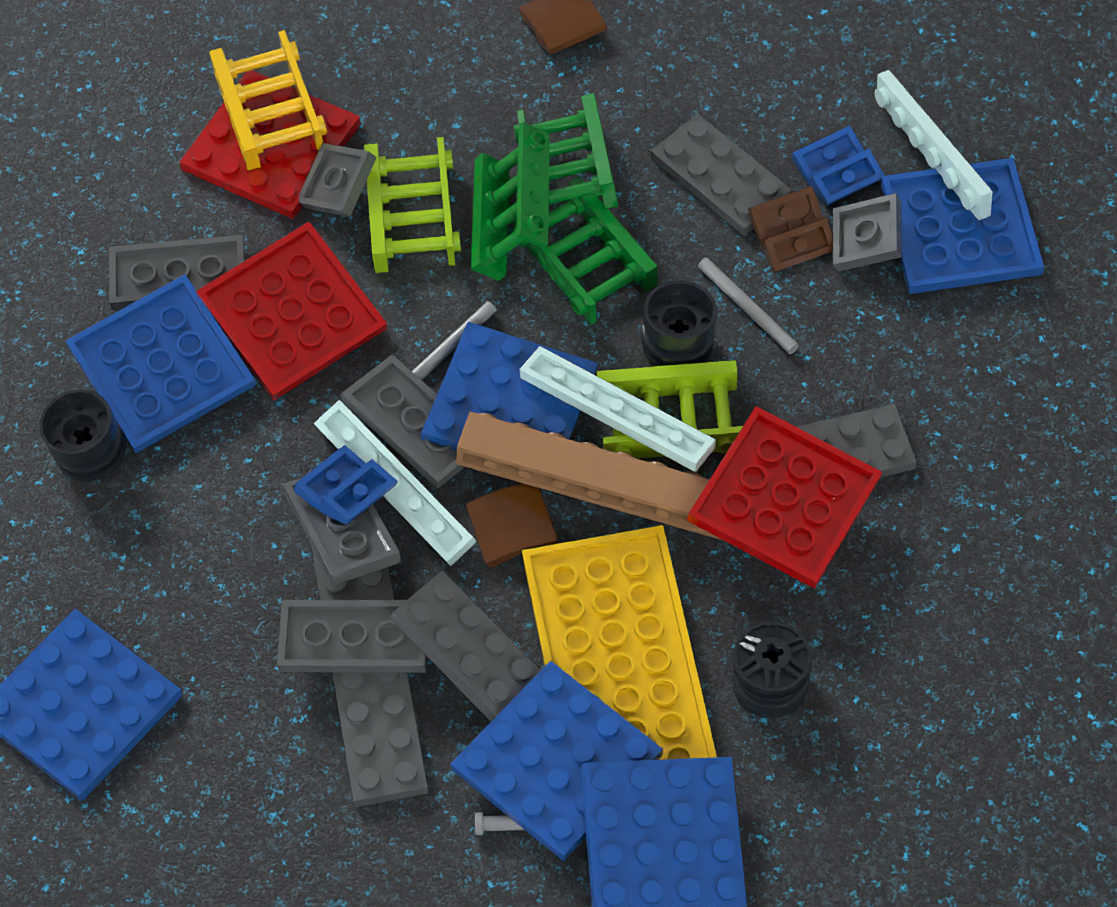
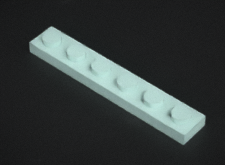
[875,70,993,220]
[520,346,715,472]
[314,400,477,566]

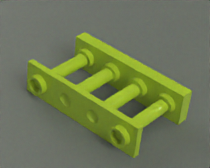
[364,137,461,273]
[597,360,743,458]

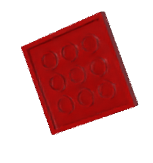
[179,70,361,219]
[196,222,387,400]
[687,406,883,589]

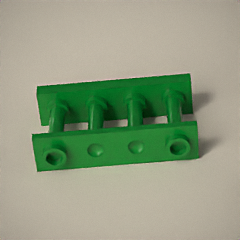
[513,93,619,209]
[471,122,550,281]
[512,176,657,325]

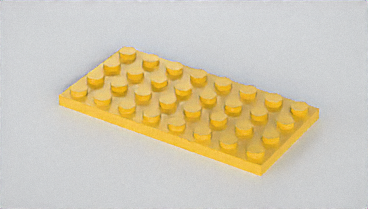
[522,525,717,760]

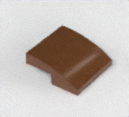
[518,0,607,55]
[747,186,833,272]
[466,483,560,568]

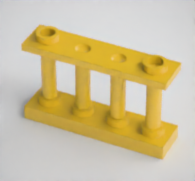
[209,30,327,171]

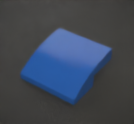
[791,126,885,206]
[294,445,398,525]

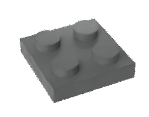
[299,143,377,217]
[833,193,902,272]

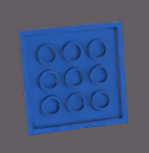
[881,158,1044,294]
[65,274,256,454]
[421,322,598,451]
[0,609,183,801]
[450,661,663,862]
[580,757,747,907]

